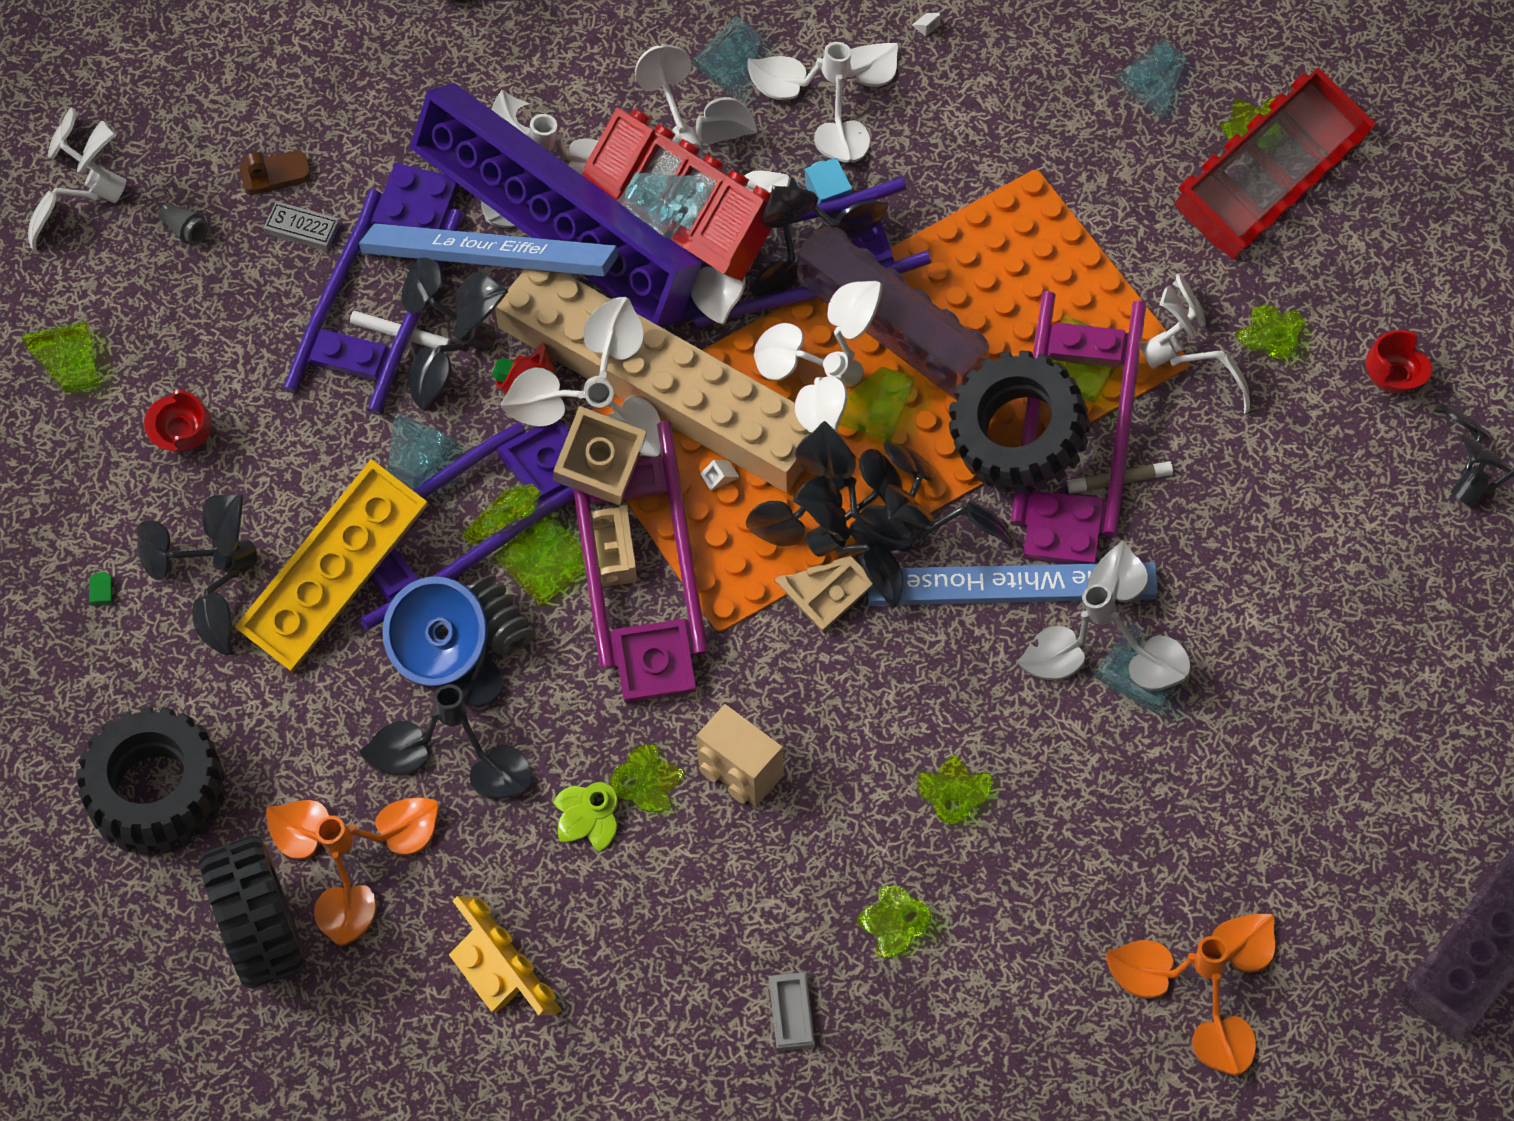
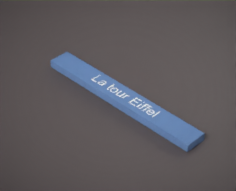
[359,223,619,276]

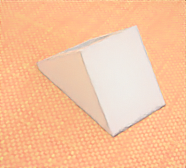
[912,13,941,36]
[700,460,740,491]

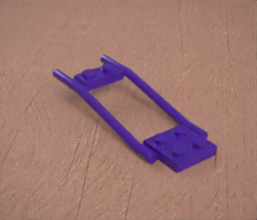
[283,163,464,415]
[661,177,932,329]
[360,419,575,630]

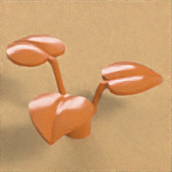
[266,798,439,946]
[1106,914,1275,1076]

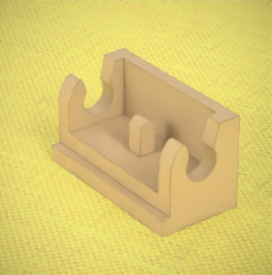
[592,504,637,587]

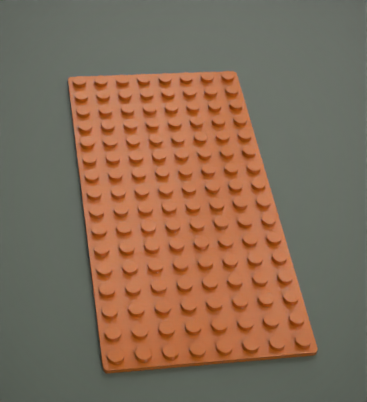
[592,170,1190,632]

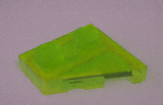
[21,321,99,393]
[839,366,915,441]
[461,483,542,544]

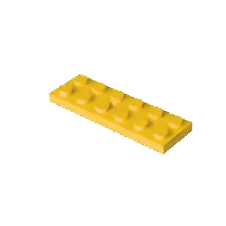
[235,459,429,673]

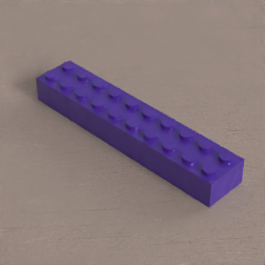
[410,83,702,327]

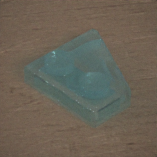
[693,16,761,102]

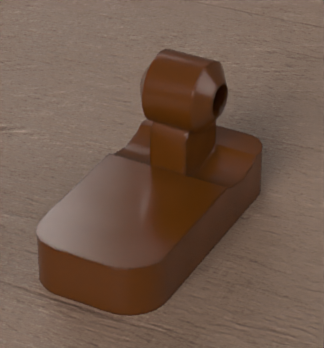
[239,151,310,195]

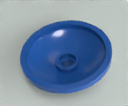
[382,576,488,686]

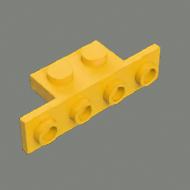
[449,896,562,1016]

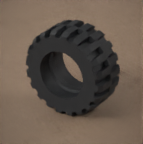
[948,350,1090,494]
[77,707,225,855]
[198,835,307,989]

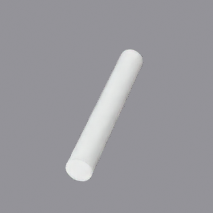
[350,311,451,349]

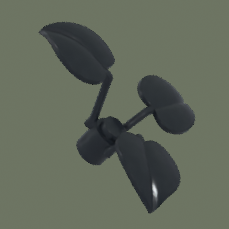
[750,177,889,295]
[401,257,508,411]
[1434,403,1514,508]
[746,421,915,551]
[883,440,1014,552]
[793,449,903,609]
[136,494,257,655]
[360,647,531,799]

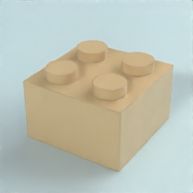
[553,406,647,506]
[696,704,784,807]

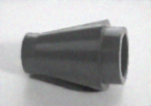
[158,203,209,245]

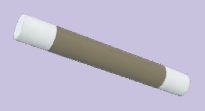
[1066,461,1173,494]

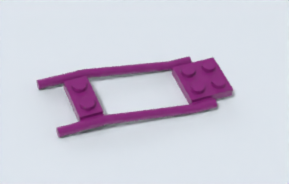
[1010,291,1146,564]
[565,421,708,703]

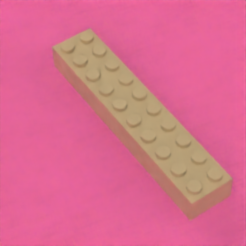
[495,269,811,493]

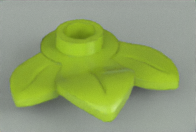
[553,782,618,851]

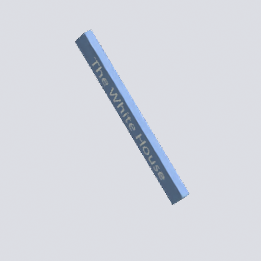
[868,562,1158,606]

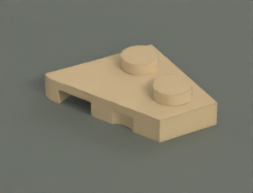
[775,556,874,633]

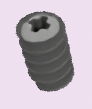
[468,576,536,655]

